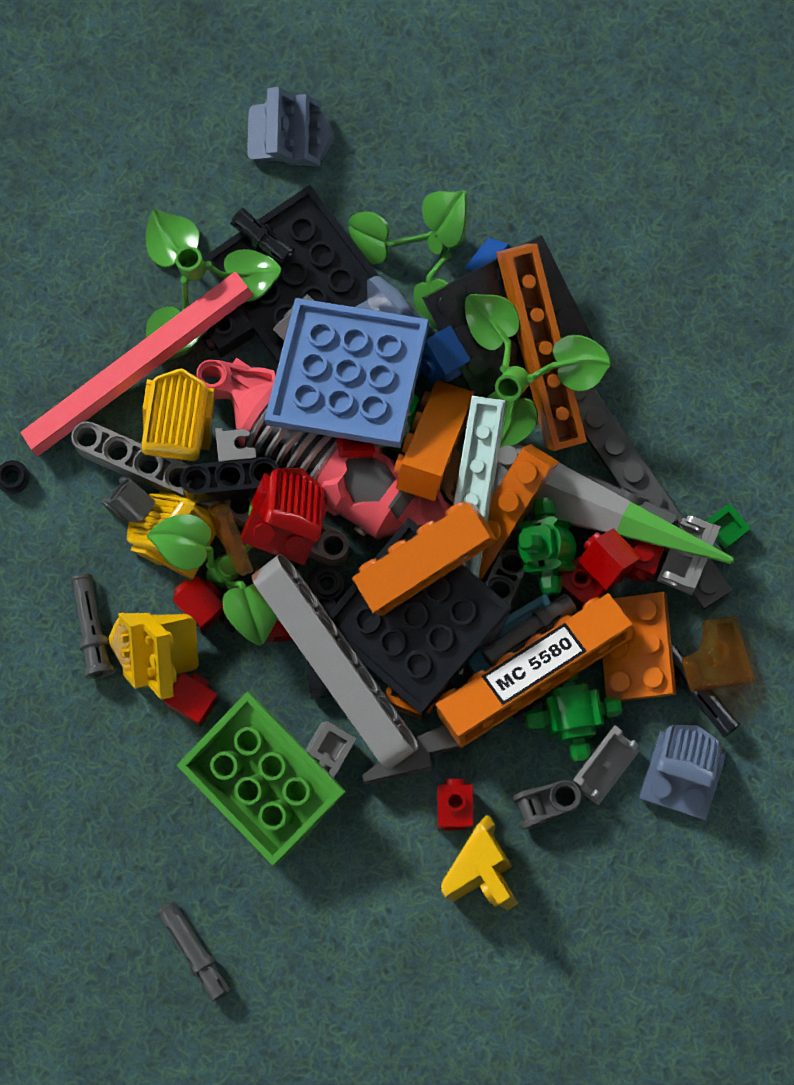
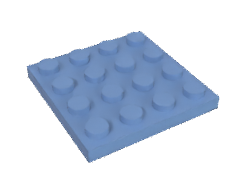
[264,298,429,448]

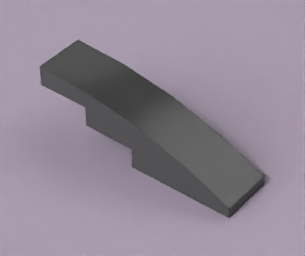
[363,725,462,786]

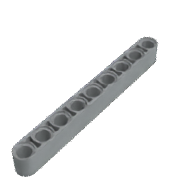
[71,421,349,567]

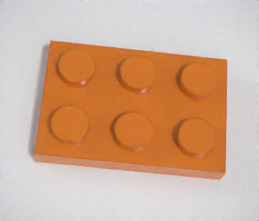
[602,592,676,702]

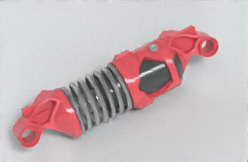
[196,358,452,539]

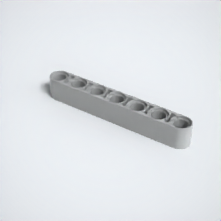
[252,554,419,769]

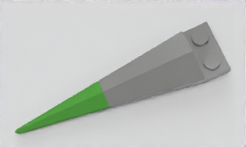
[492,443,735,564]

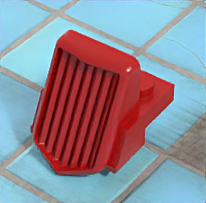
[239,468,327,566]

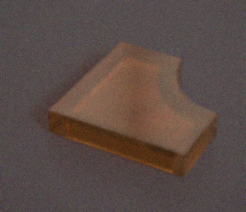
[207,503,254,576]
[682,616,755,692]

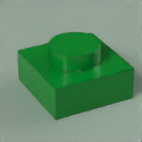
[706,503,751,552]

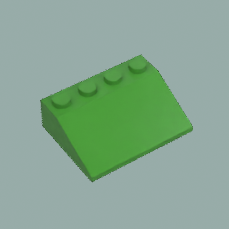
[177,691,346,866]

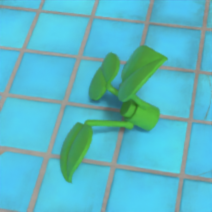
[348,190,467,331]
[146,209,281,360]
[465,294,611,448]
[147,501,278,646]

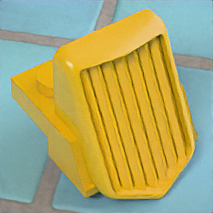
[142,368,214,461]
[127,491,224,580]
[108,613,199,699]
[441,815,519,911]

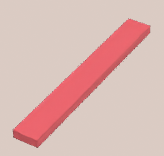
[21,271,253,457]

